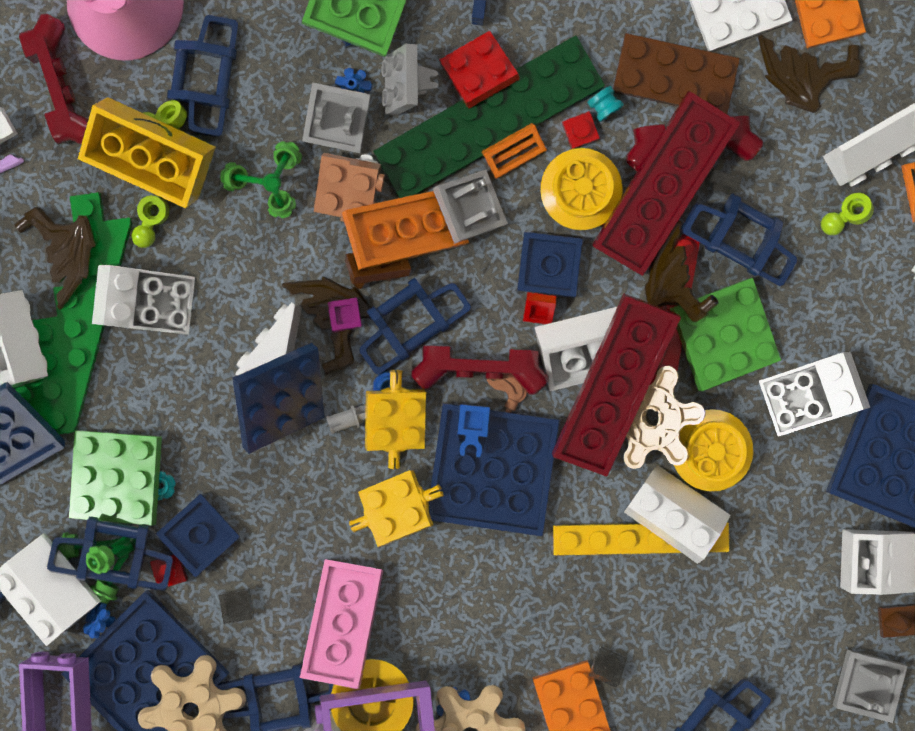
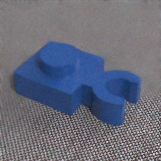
[457,404,490,457]

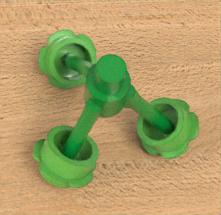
[220,141,302,218]
[58,532,136,604]

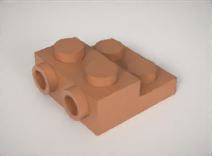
[314,153,385,222]

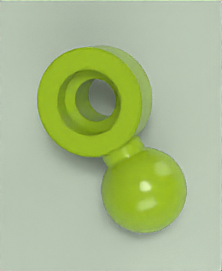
[143,100,187,129]
[821,193,874,236]
[132,195,169,248]

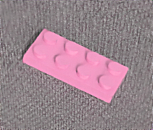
[300,559,383,689]

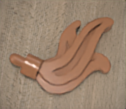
[487,375,527,413]

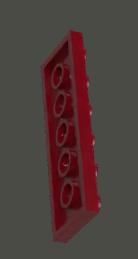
[592,91,740,276]
[552,293,681,477]

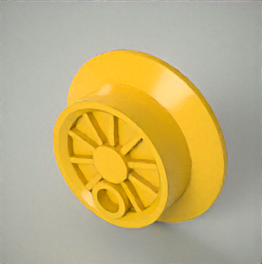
[540,148,623,230]
[674,409,753,491]
[331,659,413,731]

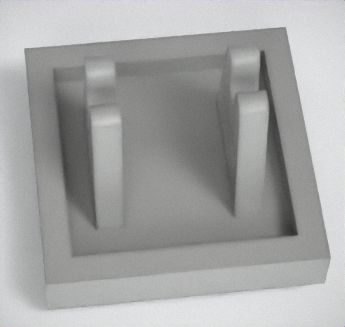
[381,43,438,115]
[302,82,372,153]
[433,170,508,244]
[833,649,908,723]

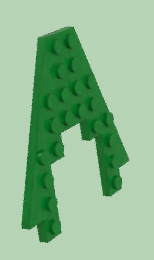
[14,192,132,434]

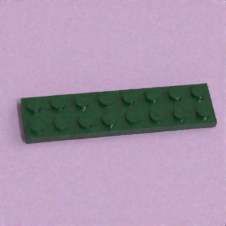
[373,35,605,198]

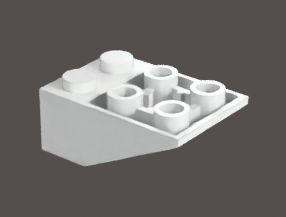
[92,265,195,335]
[235,302,302,375]
[759,352,870,436]
[840,529,915,595]

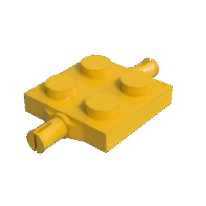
[365,370,426,469]
[349,470,444,547]

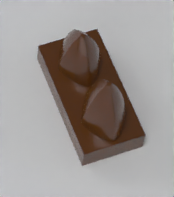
[345,253,411,289]
[878,604,915,638]

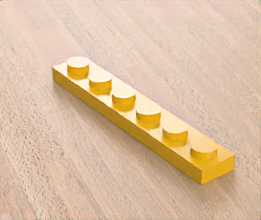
[553,522,729,555]

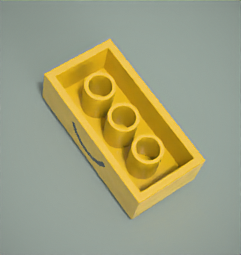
[78,97,216,208]

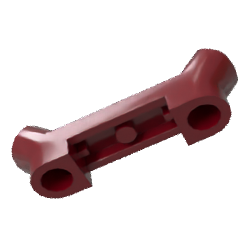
[19,13,89,145]
[626,115,763,172]
[411,346,549,395]

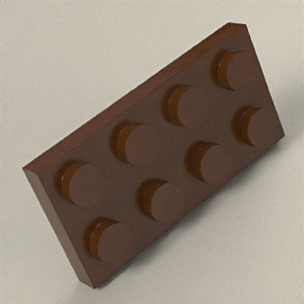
[613,33,740,114]

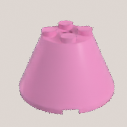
[67,0,184,61]

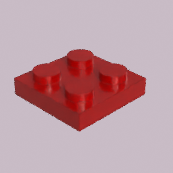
[439,31,519,109]

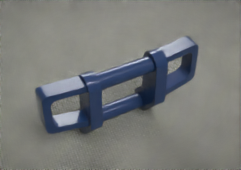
[167,15,238,137]
[682,193,797,286]
[359,277,471,374]
[47,516,173,591]
[216,664,334,731]
[674,678,771,731]

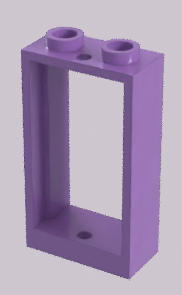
[19,651,92,731]
[315,681,435,731]

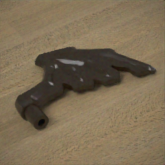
[758,35,861,113]
[14,207,96,310]
[645,220,719,322]
[282,276,372,375]

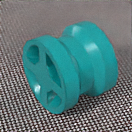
[587,86,624,122]

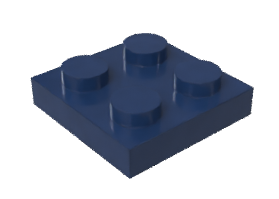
[517,232,583,298]
[156,494,240,577]

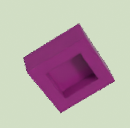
[328,297,362,332]

